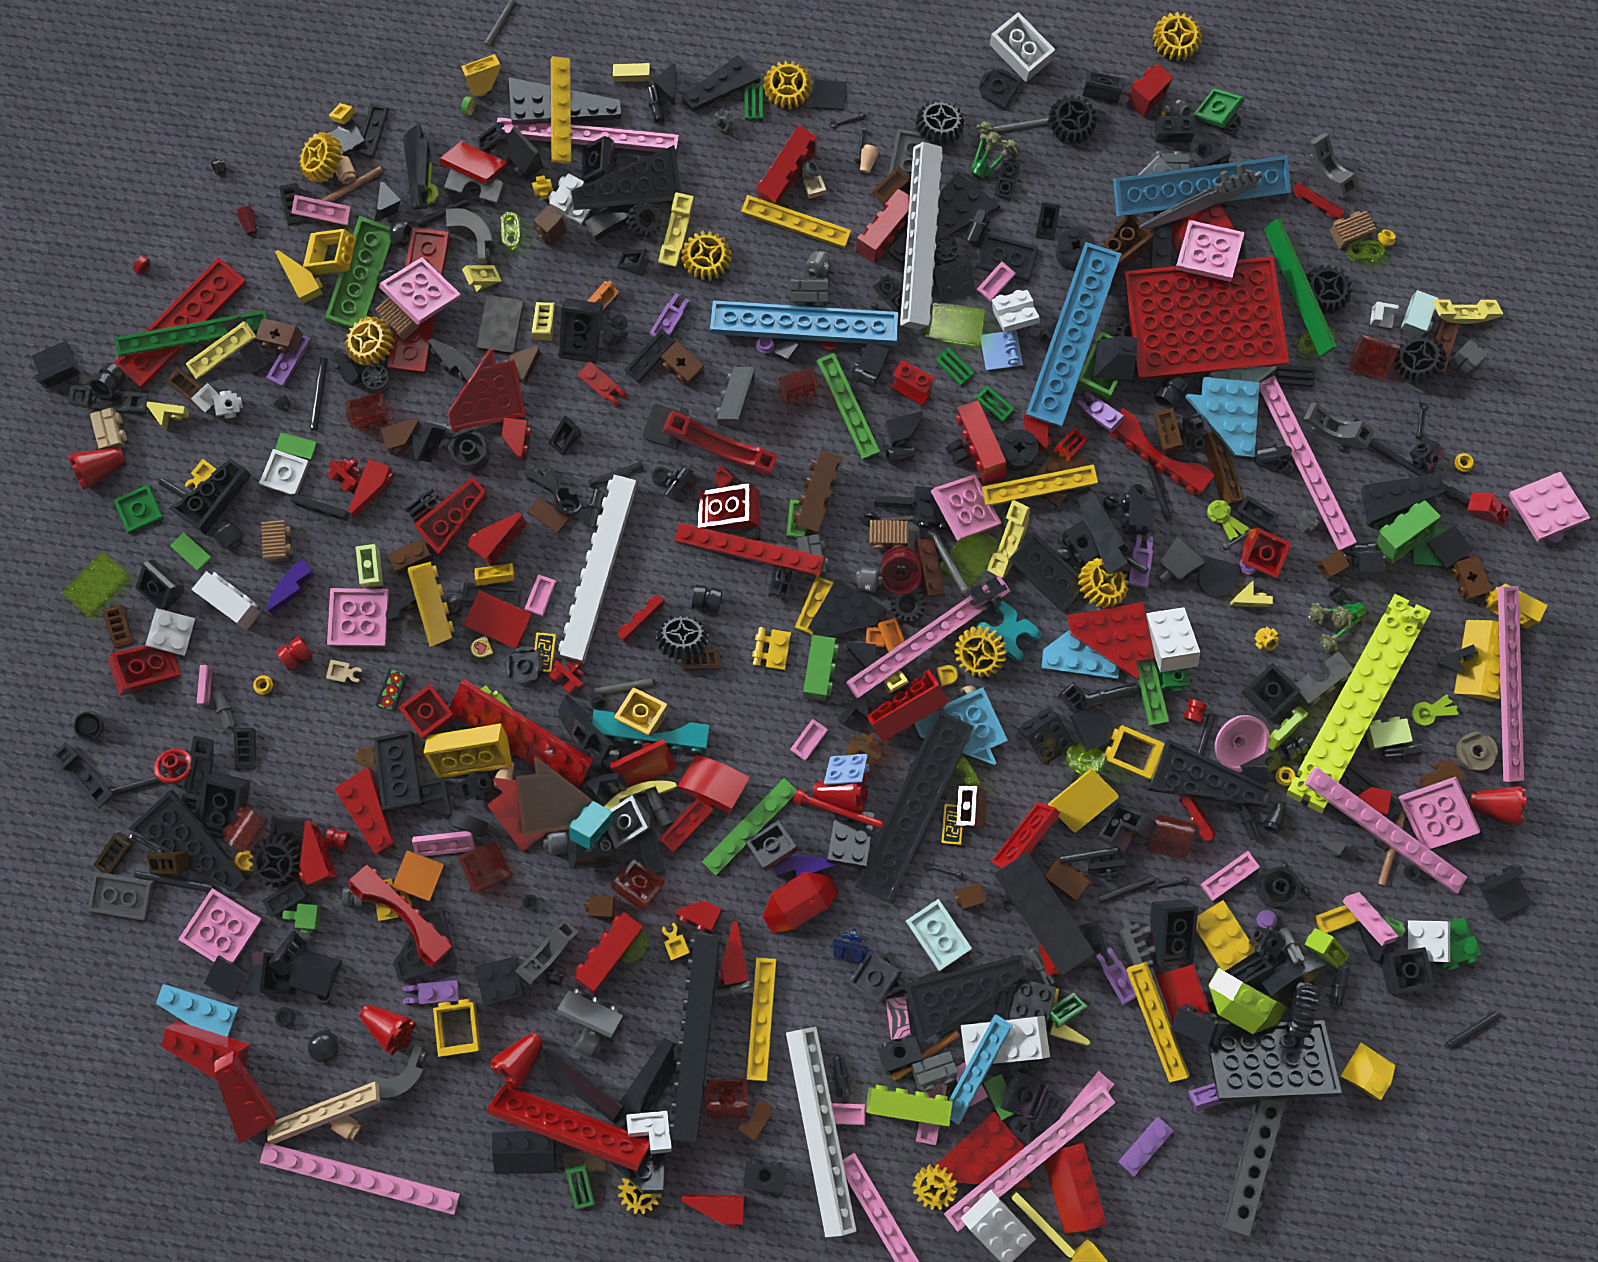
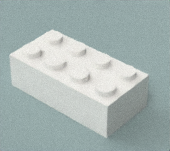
[961,1016,1050,1066]

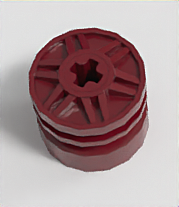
[881,546,922,595]

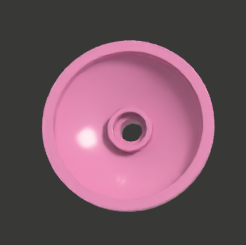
[1215,715,1270,772]

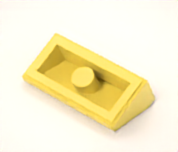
[613,63,650,82]

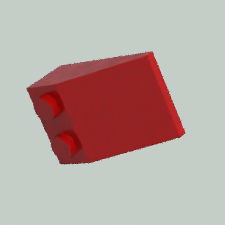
[1172,203,1235,255]
[699,484,760,529]
[468,512,527,566]
[108,645,181,696]
[299,820,338,887]
[682,1194,745,1228]

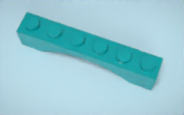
[592,710,710,753]

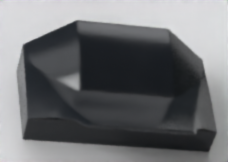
[1236,495,1280,532]

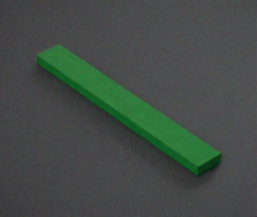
[1264,219,1337,356]
[114,310,268,357]

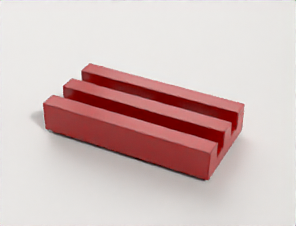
[1054,428,1088,461]

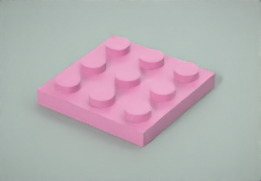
[1176,220,1244,282]
[379,257,460,325]
[1509,472,1590,542]
[931,474,1001,541]
[327,588,389,647]
[1399,777,1480,849]
[178,888,263,963]

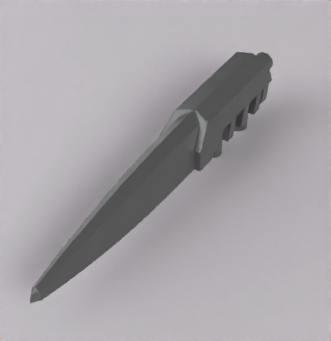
[1139,163,1262,230]
[1119,916,1182,1054]

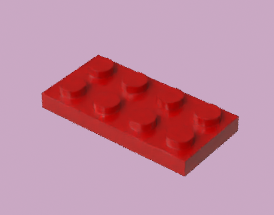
[991,802,1061,869]

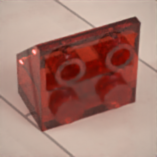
[457,841,513,894]

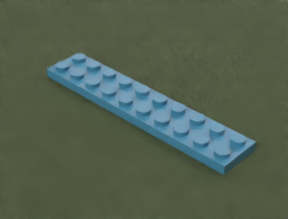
[1113,155,1291,216]
[1025,242,1121,428]
[710,301,898,346]

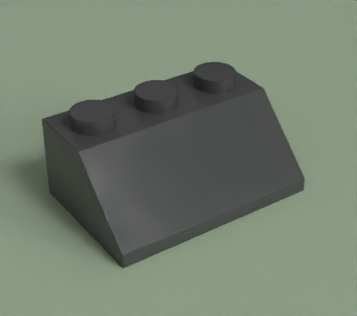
[715,367,756,430]
[556,989,624,1038]

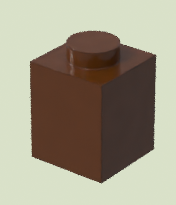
[1316,550,1350,580]
[954,883,986,909]
[585,895,615,918]

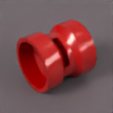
[1183,699,1207,724]
[324,828,350,851]

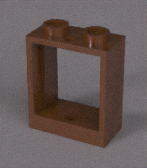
[1154,408,1183,457]

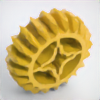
[1153,12,1202,61]
[763,60,812,110]
[299,132,343,183]
[682,231,731,281]
[344,316,395,366]
[1078,558,1129,609]
[955,626,1007,678]

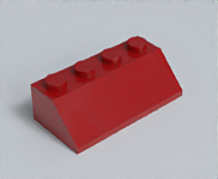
[1044,1142,1107,1234]

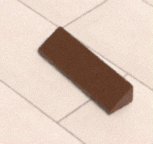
[1202,432,1244,505]

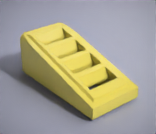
[532,302,555,341]
[1048,1022,1090,1046]

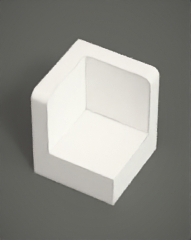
[1370,302,1399,328]
[191,383,219,412]

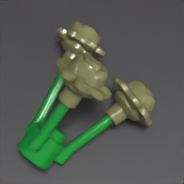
[971,121,1019,179]
[1308,602,1366,654]

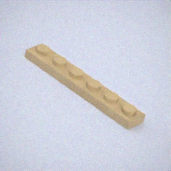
[268,1082,380,1144]

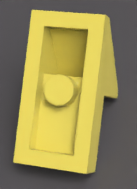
[462,265,501,292]
[147,402,189,431]
[1230,581,1273,607]
[883,669,909,693]

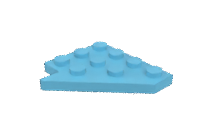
[1186,377,1260,457]
[1041,607,1119,679]
[914,687,1008,764]

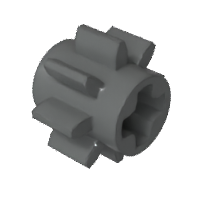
[713,109,736,133]
[1295,509,1319,533]

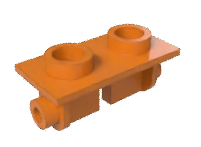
[588,281,619,311]

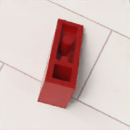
[348,459,394,517]
[718,921,749,985]

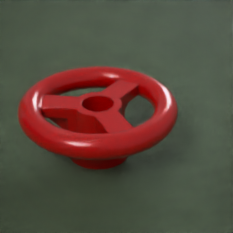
[154,749,192,784]

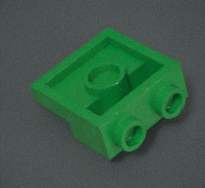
[1438,917,1481,970]

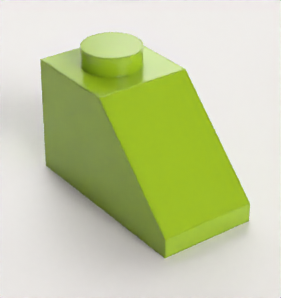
[1305,928,1350,970]

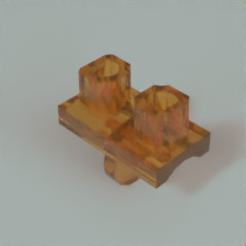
[847,732,884,766]

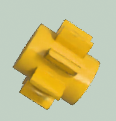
[532,175,553,200]
[1254,627,1280,651]

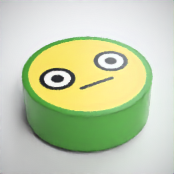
[461,96,476,116]

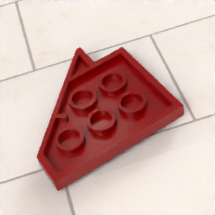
[448,348,526,432]
[1067,602,1155,679]
[487,777,546,852]
[934,1111,1031,1188]

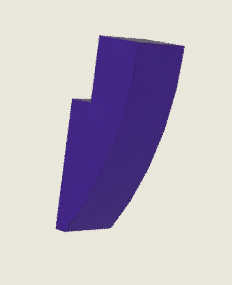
[266,559,316,614]
[773,856,835,877]

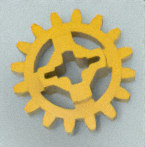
[913,1164,958,1210]
[618,1177,662,1214]

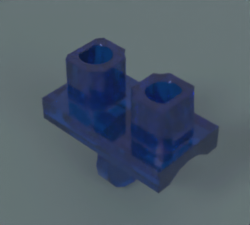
[832,928,869,963]

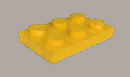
[1196,900,1255,971]

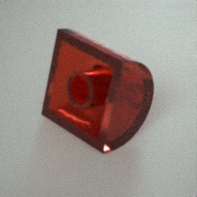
[1349,334,1399,380]
[775,366,819,404]
[346,391,390,431]
[222,806,267,853]
[1146,812,1194,861]
[611,859,665,912]
[706,1078,748,1119]

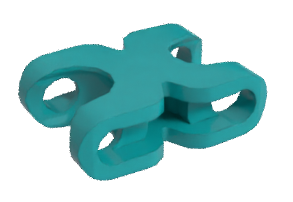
[976,601,1042,662]

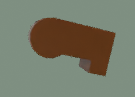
[738,1102,772,1141]

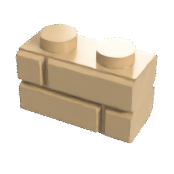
[90,408,127,450]

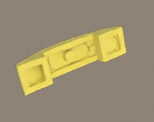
[658,192,694,267]
[1433,300,1503,324]
[987,500,1030,578]
[604,781,677,810]

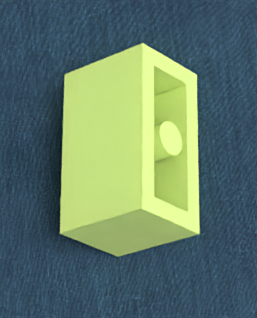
[356,544,383,589]
[1366,717,1413,750]

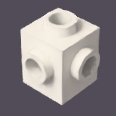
[212,390,243,419]

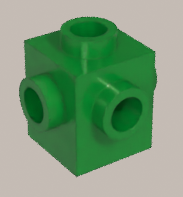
[1158,668,1190,693]

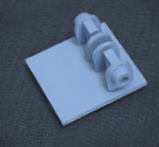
[980,330,1023,371]
[824,754,869,785]

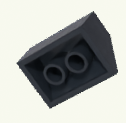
[492,1131,556,1173]

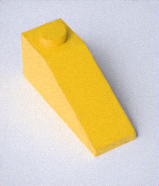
[275,250,323,304]

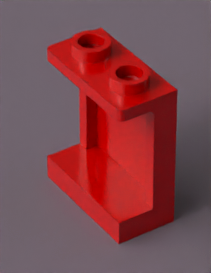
[890,360,935,407]

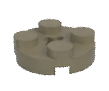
[1456,732,1498,771]

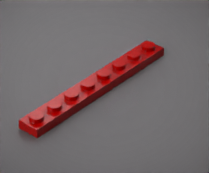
[674,523,825,577]

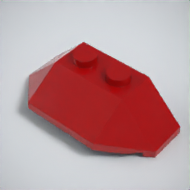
[762,872,839,933]

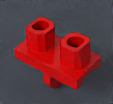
[327,459,361,492]
[549,661,584,695]

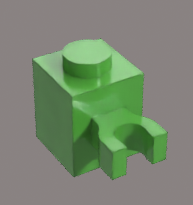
[282,904,322,933]

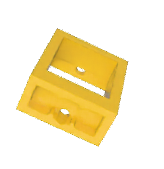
[303,229,356,275]
[1484,583,1548,629]
[1103,725,1165,781]
[433,999,481,1057]

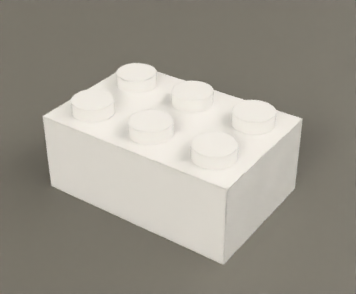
[990,12,1055,82]
[192,571,261,630]
[1146,608,1200,672]
[961,1190,1036,1262]

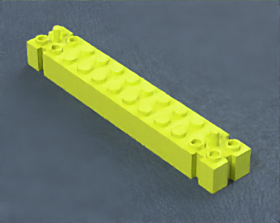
[1286,594,1431,814]

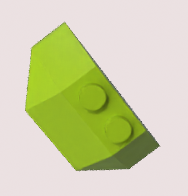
[1208,968,1287,1034]

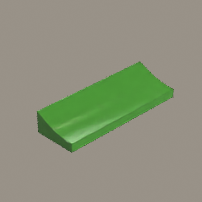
[324,216,391,328]

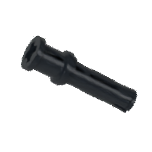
[1080,682,1138,711]

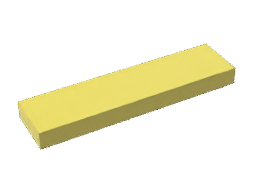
[186,322,256,379]
[1010,1191,1076,1258]

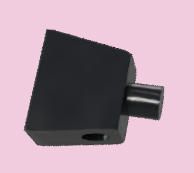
[1158,537,1205,585]

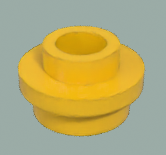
[1377,230,1396,246]
[1454,453,1474,472]
[253,675,273,695]
[1275,766,1295,786]

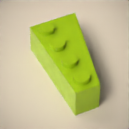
[865,1085,953,1126]

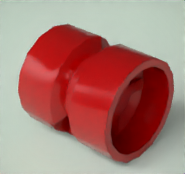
[276,636,313,671]

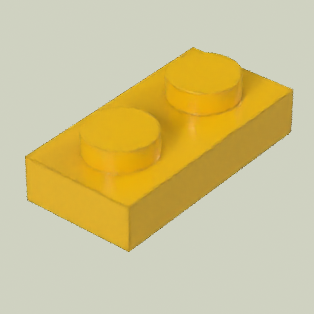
[475,563,514,586]

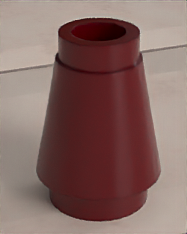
[236,206,257,235]

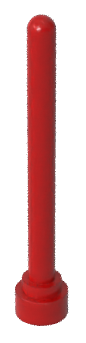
[794,789,884,828]

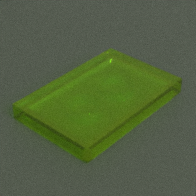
[924,302,985,346]
[939,531,1000,589]
[61,551,131,618]

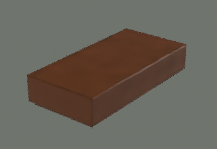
[871,166,911,205]
[527,497,569,534]

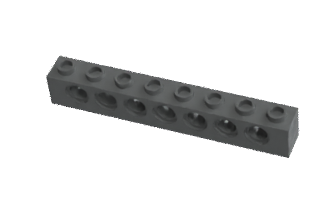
[1222,1099,1288,1237]

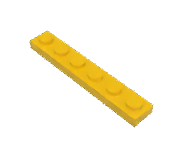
[551,56,571,164]
[741,195,851,249]
[982,465,1098,506]
[747,958,776,1081]
[1126,962,1190,1082]

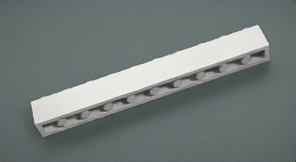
[900,142,943,330]
[558,475,637,663]
[786,1027,856,1237]

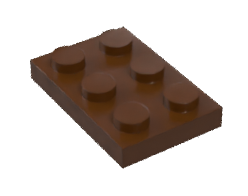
[1035,444,1092,507]

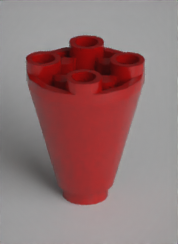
[67,448,126,490]
[813,774,869,813]
[1469,786,1526,826]
[359,1004,417,1056]
[489,1032,544,1089]

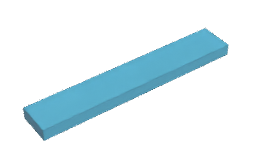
[949,1014,1013,1125]

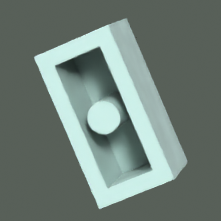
[1401,290,1438,336]

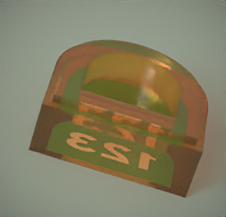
[355,746,376,767]

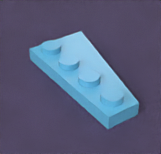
[156,984,239,1037]

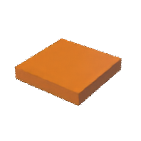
[393,850,444,902]

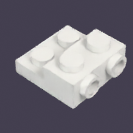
[549,173,592,225]
[992,290,1040,333]

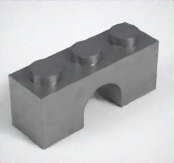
[444,169,506,209]
[1295,651,1354,706]

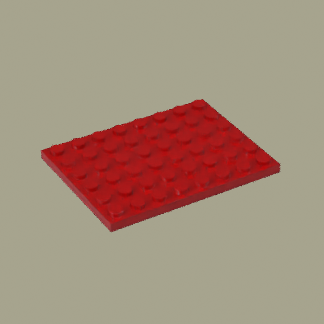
[1124,256,1289,380]

